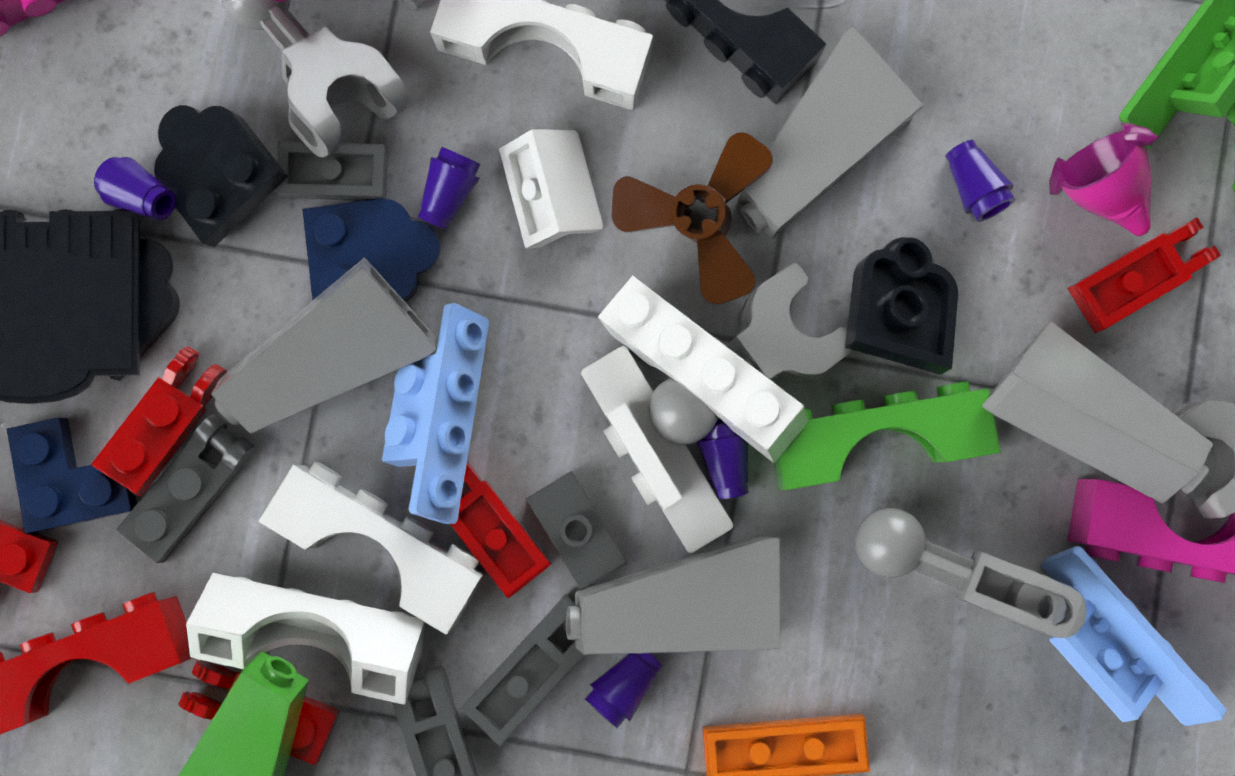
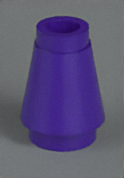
[945,140,1015,222]
[418,147,480,230]
[94,157,176,220]
[697,419,749,499]
[585,653,663,728]

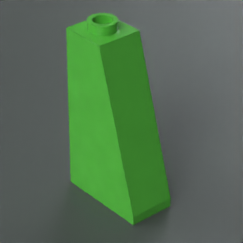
[178,651,309,776]

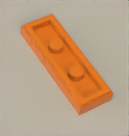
[702,714,870,776]

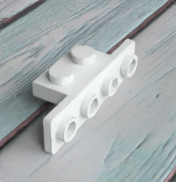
[581,346,733,553]

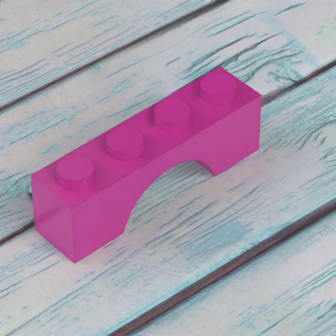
[1067,479,1235,583]

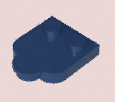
[302,199,440,302]

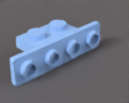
[382,303,489,524]
[1041,546,1227,726]

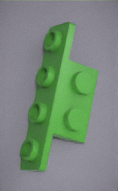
[1119,0,1235,149]

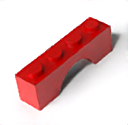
[0,592,192,735]

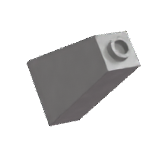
[738,25,924,239]
[211,257,436,434]
[982,321,1213,504]
[566,536,780,655]

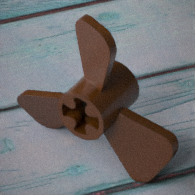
[611,132,773,304]

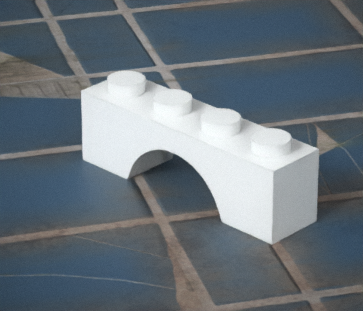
[430,0,653,110]
[598,275,809,463]
[258,461,486,635]
[186,573,425,705]

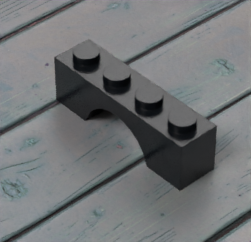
[665,0,826,105]

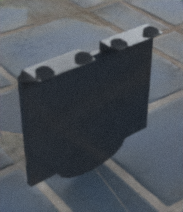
[0,209,140,405]

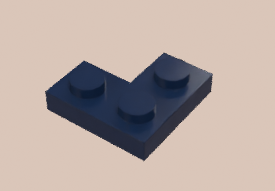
[6,417,137,533]

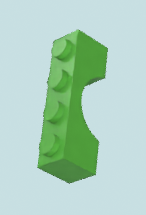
[774,381,1001,490]

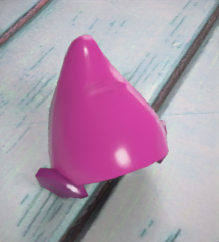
[1049,123,1159,236]

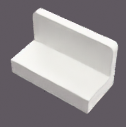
[499,129,603,249]

